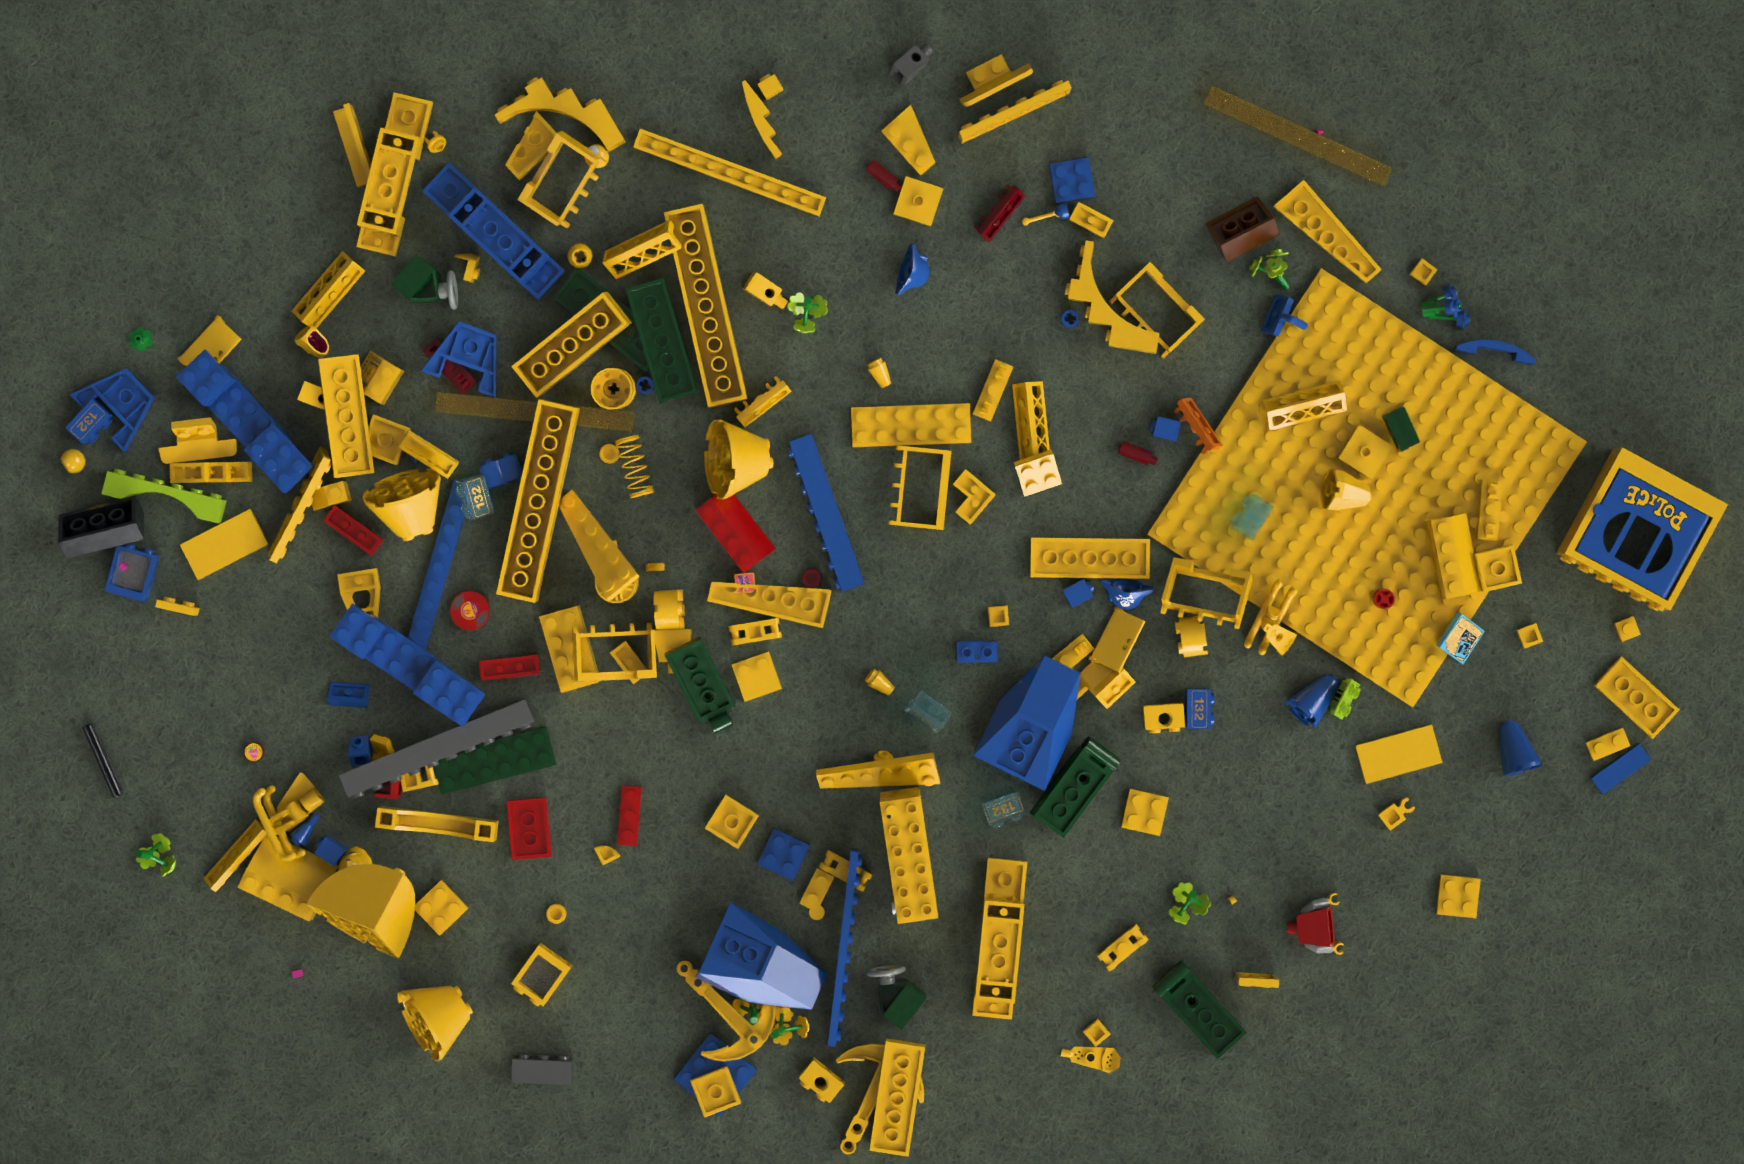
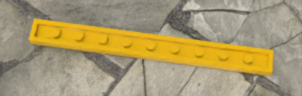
[633,129,826,217]

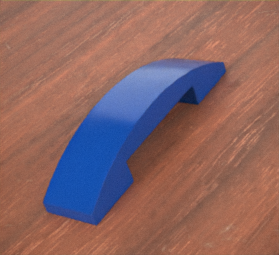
[1453,340,1536,365]

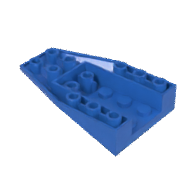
[973,656,1080,791]
[695,902,827,1010]

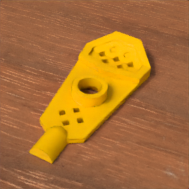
[1262,623,1297,656]
[1061,1047,1121,1073]

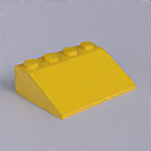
[238,835,338,921]

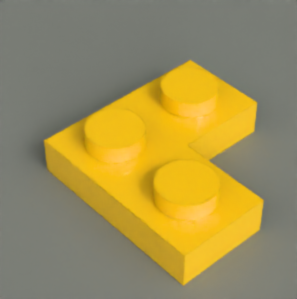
[953,469,996,525]

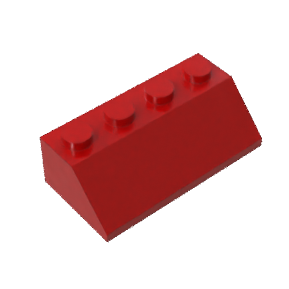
[695,494,776,573]

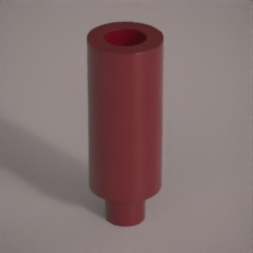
[865,159,902,193]
[1117,440,1158,465]

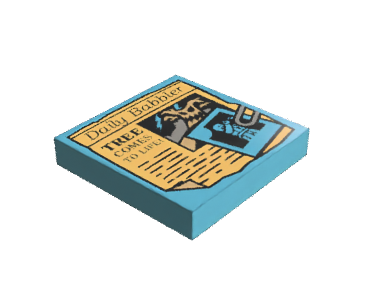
[1436,612,1485,664]

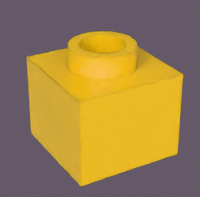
[758,74,783,100]

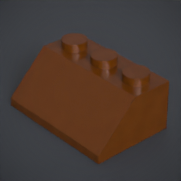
[1205,196,1280,262]

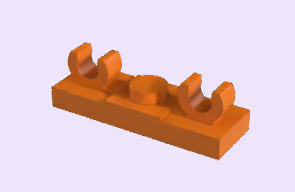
[1174,397,1223,454]

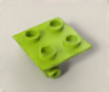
[1328,677,1360,720]

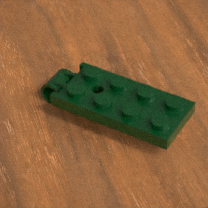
[664,637,736,734]

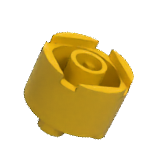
[654,589,685,630]
[1175,616,1208,657]

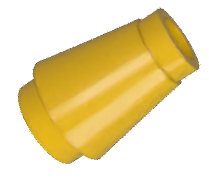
[867,357,892,388]
[865,669,895,696]

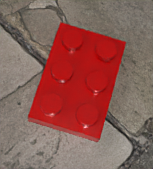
[507,797,552,860]

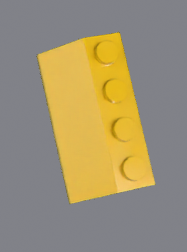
[1427,513,1481,599]

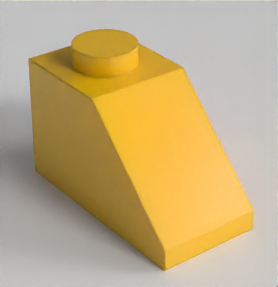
[312,481,352,511]

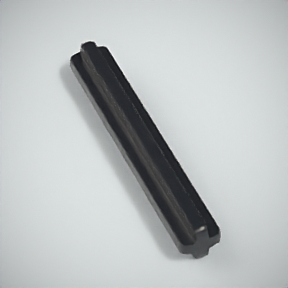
[83,723,123,798]

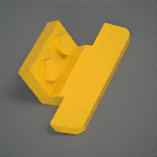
[959,54,1033,107]
[158,417,237,464]
[1077,648,1136,709]

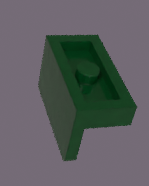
[1382,407,1420,452]

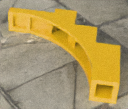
[494,77,626,152]
[1065,240,1160,354]

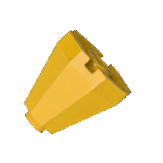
[1320,469,1372,510]

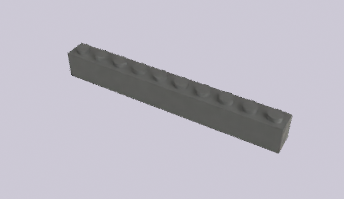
[339,699,534,799]

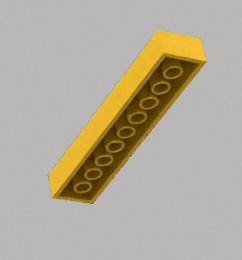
[664,204,748,408]
[496,399,580,603]

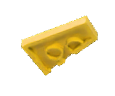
[881,105,935,176]
[505,111,556,181]

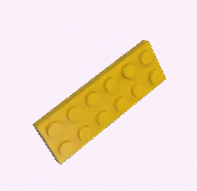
[958,80,1072,144]
[318,354,374,478]
[851,403,971,447]
[1030,538,1150,579]
[870,1038,926,1157]

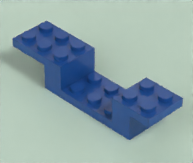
[423,162,566,300]
[176,350,315,494]
[329,604,486,727]

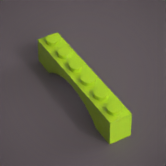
[102,468,227,523]

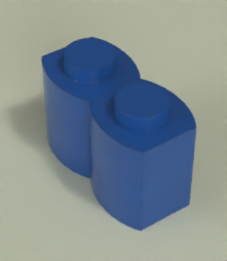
[479,452,523,490]

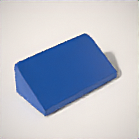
[327,682,370,708]

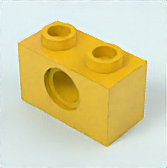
[1142,703,1185,733]
[799,1057,845,1103]

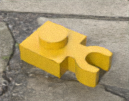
[1377,797,1415,831]

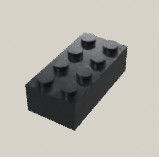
[58,496,144,559]

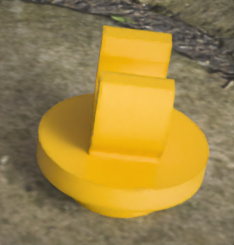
[424,131,446,153]
[874,751,893,761]

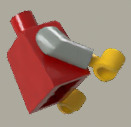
[1287,893,1344,955]

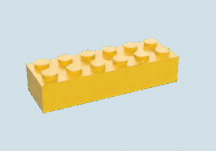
[511,291,632,398]

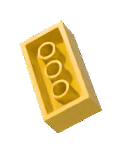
[539,605,601,693]

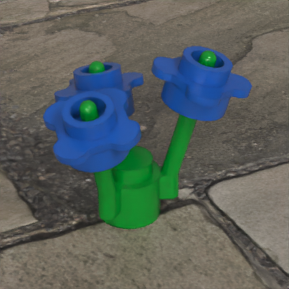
[1422,283,1471,330]

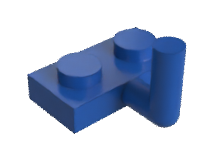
[1260,294,1308,337]

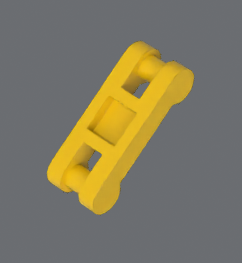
[728,618,782,646]
[818,850,873,892]
[1097,924,1149,971]

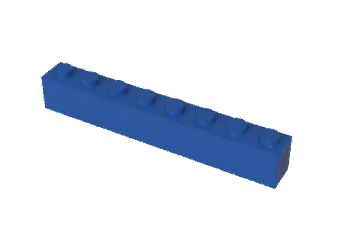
[787,434,865,592]

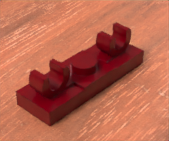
[974,185,1025,243]
[422,337,477,395]

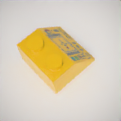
[360,351,404,405]

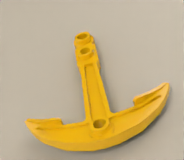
[677,960,776,1061]
[836,1043,924,1154]

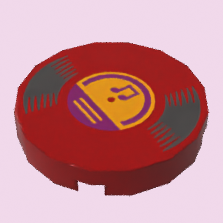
[450,591,490,630]

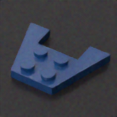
[420,321,496,398]
[70,368,155,452]

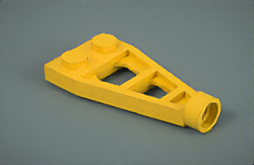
[337,568,381,617]

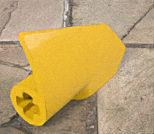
[277,772,325,832]

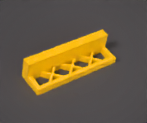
[333,103,371,188]
[602,220,682,279]
[291,251,365,329]
[1012,381,1050,460]
[1262,381,1347,430]

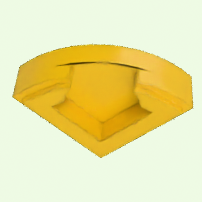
[645,563,665,572]
[594,845,620,865]

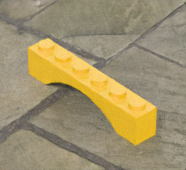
[375,806,499,842]

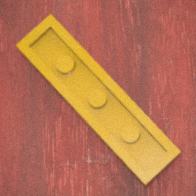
[204,819,267,892]

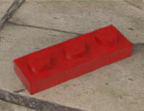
[323,505,384,556]
[479,654,541,681]
[617,785,642,846]

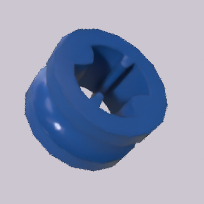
[1061,310,1079,328]
[636,376,654,395]

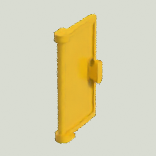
[177,315,242,366]
[1089,606,1146,673]

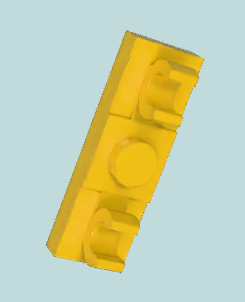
[973,359,1013,422]
[734,376,792,428]
[1477,480,1502,541]
[1052,634,1094,668]

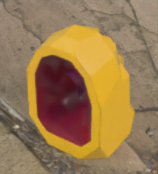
[294,325,329,358]

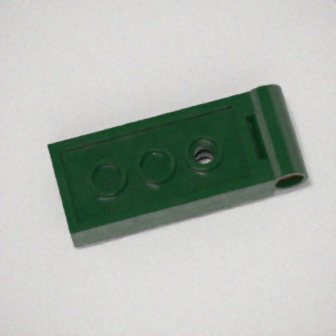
[1030,736,1121,838]
[1152,960,1247,1059]

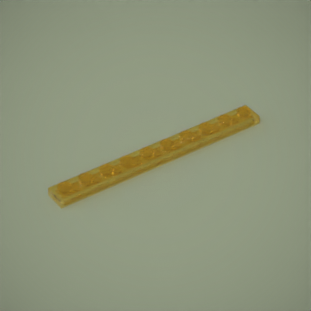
[1203,86,1393,187]
[435,392,635,432]

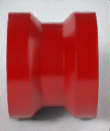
[1372,589,1395,609]

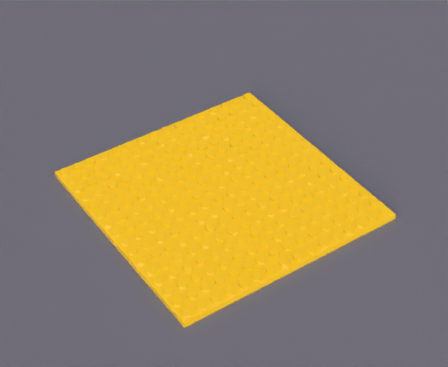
[1147,268,1587,707]

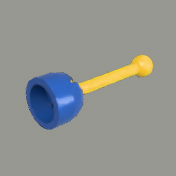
[1022,202,1070,225]

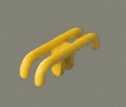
[1244,579,1297,655]
[253,785,306,861]

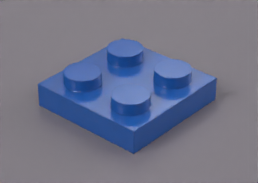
[1049,157,1095,204]
[758,828,810,881]

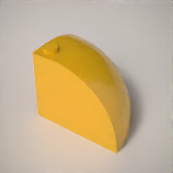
[306,864,415,959]

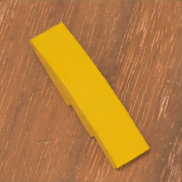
[742,80,782,159]
[170,462,252,483]

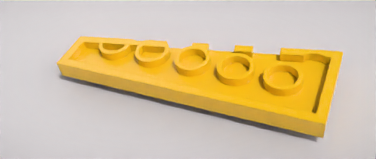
[1273,180,1382,283]
[268,446,332,563]
[559,490,639,601]
[707,582,832,628]
[816,753,940,789]

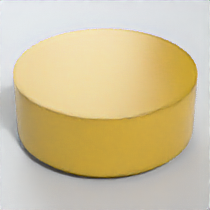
[599,444,620,464]
[546,903,567,924]

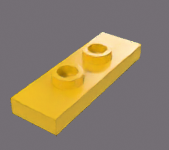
[398,430,459,479]

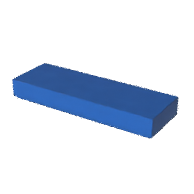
[1590,743,1651,794]

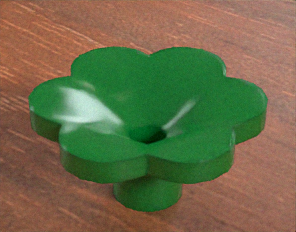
[129,327,153,352]

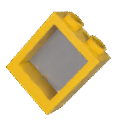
[511,943,573,1007]

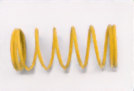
[615,435,654,498]

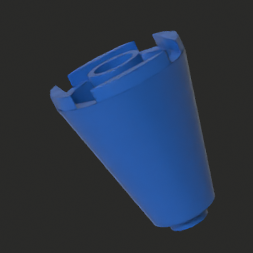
[1285,674,1339,729]
[1499,719,1542,776]

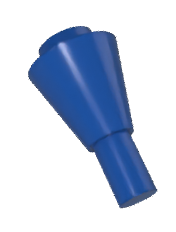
[289,812,320,847]

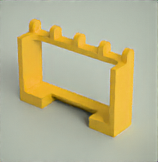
[518,131,607,228]
[1109,262,1205,359]
[888,445,951,530]
[1161,557,1252,629]
[572,623,657,682]

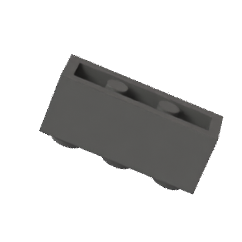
[511,1053,574,1085]

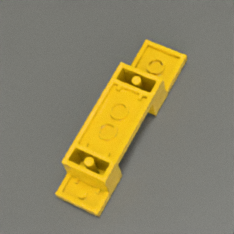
[356,92,433,257]
[972,857,1027,1020]

